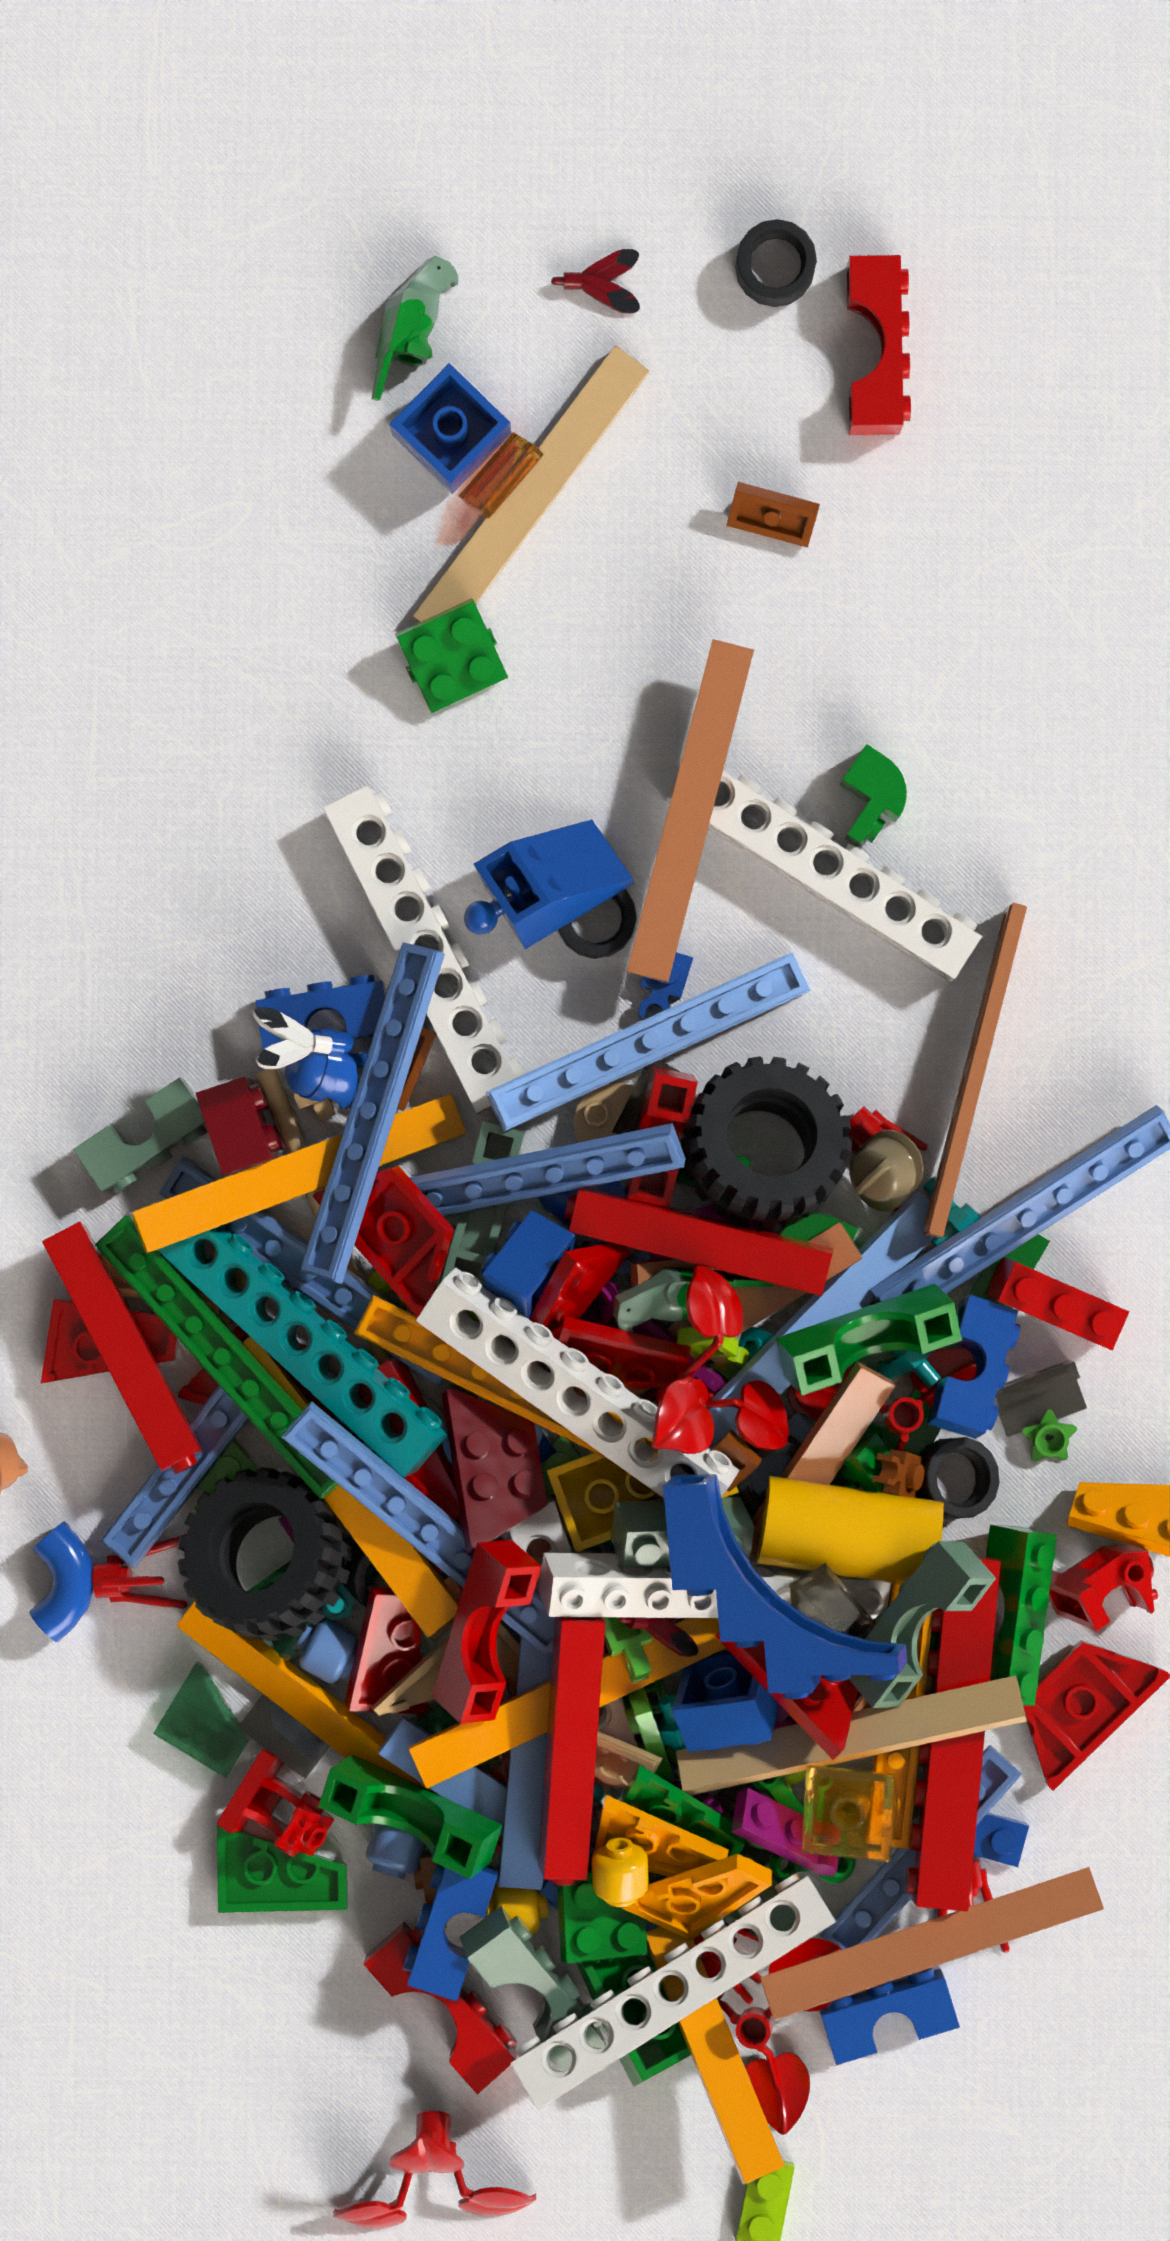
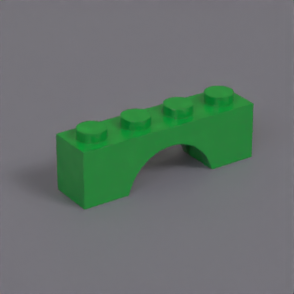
[776,1284,962,1396]
[986,1525,1057,1705]
[318,1754,503,1879]

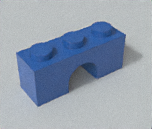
[255,975,386,1050]
[926,1295,1020,1439]
[402,1863,498,2001]
[820,1968,960,2066]

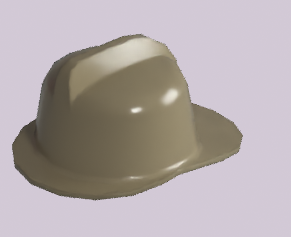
[849,1130,924,1212]

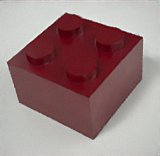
[195,1076,283,1176]

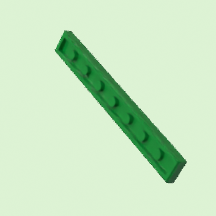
[95,1215,339,1500]

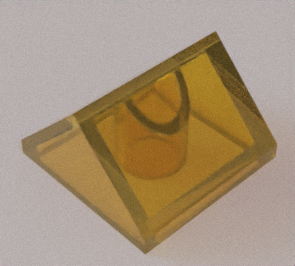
[802,1765,898,1862]

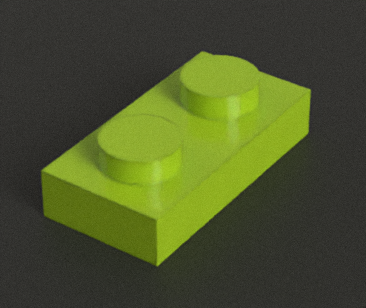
[735,2161,795,2241]

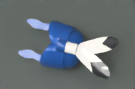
[253,1007,367,1110]

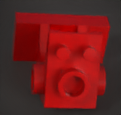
[1049,1543,1158,1631]
[216,1748,335,1857]

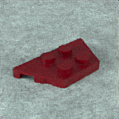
[442,1388,548,1555]

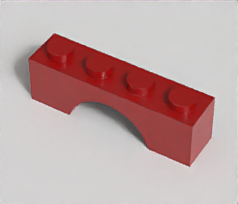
[846,255,911,435]
[432,1540,542,1724]
[363,1921,517,2095]

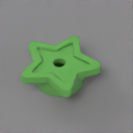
[1022,1409,1077,1462]

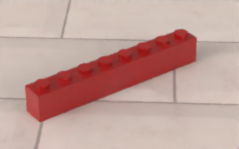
[905,1557,1001,1912]

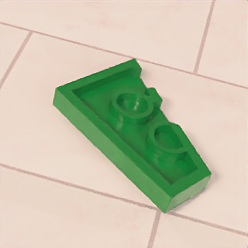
[619,1764,746,1857]
[217,1825,348,1913]

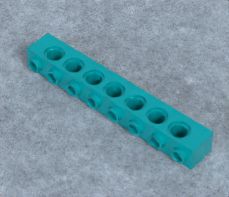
[158,1226,448,1478]

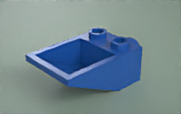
[464,819,634,949]

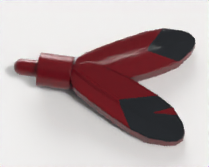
[551,249,640,314]
[619,1617,698,1657]

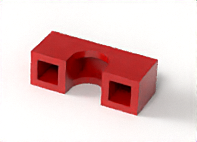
[624,1066,698,1208]
[985,1257,1130,1351]

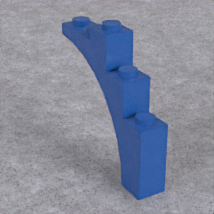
[663,1474,907,1699]

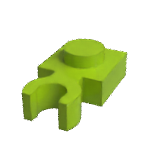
[677,1327,749,1372]

